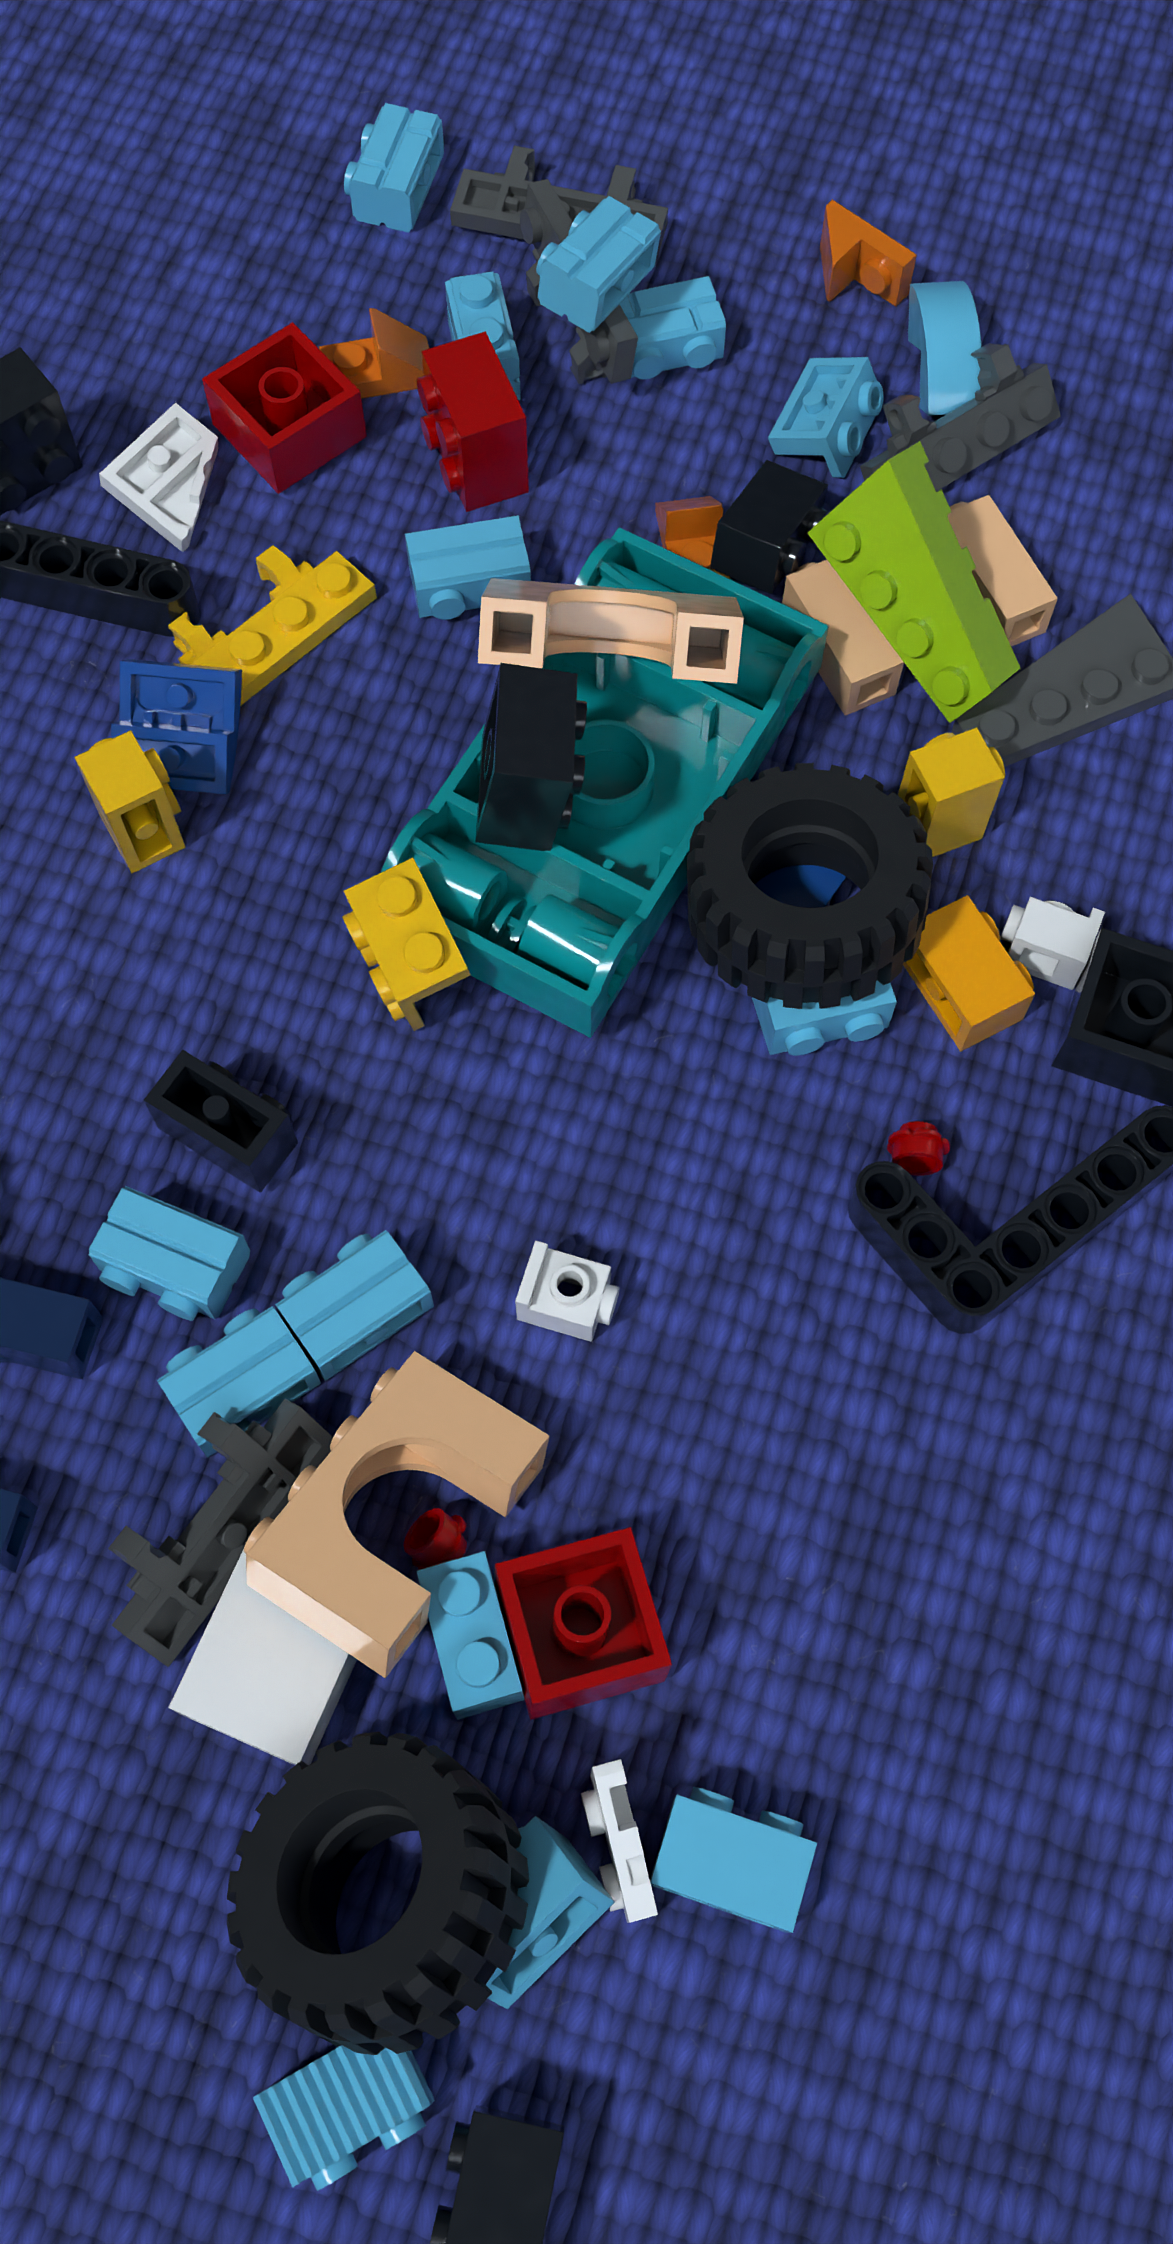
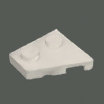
[99,403,218,552]
[581,1759,658,1923]

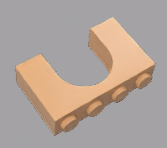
[782,495,1058,716]
[478,578,744,684]
[244,1351,549,1679]

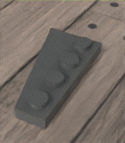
[952,593,1173,767]

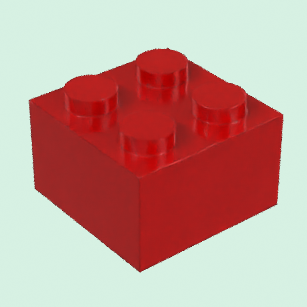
[202,322,367,494]
[416,331,529,512]
[494,1527,672,1720]

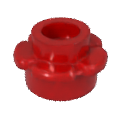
[887,1121,950,1176]
[404,1508,467,1570]

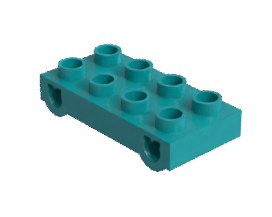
[381,527,829,1038]

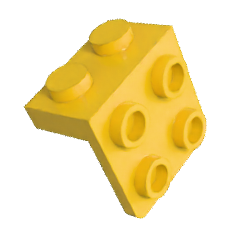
[342,858,470,1031]

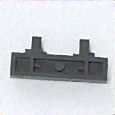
[450,145,668,265]
[520,179,638,384]
[860,343,1061,492]
[108,1399,333,1667]

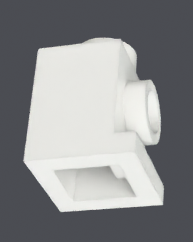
[1000,897,1105,990]
[515,1240,620,1342]

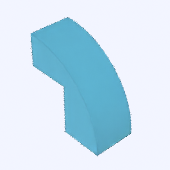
[908,281,981,416]

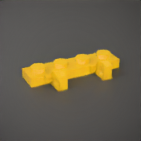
[168,545,377,706]

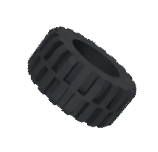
[687,763,933,1009]
[227,1732,529,2055]

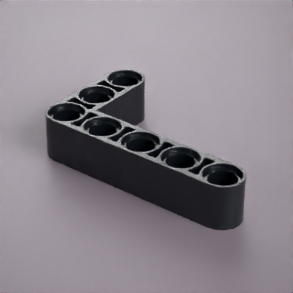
[0,520,201,637]
[848,1105,1173,1334]

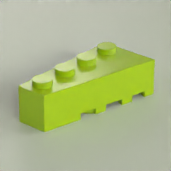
[808,441,1020,723]

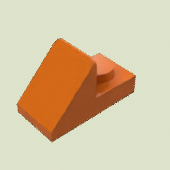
[820,199,917,307]
[319,308,429,399]
[655,496,730,579]

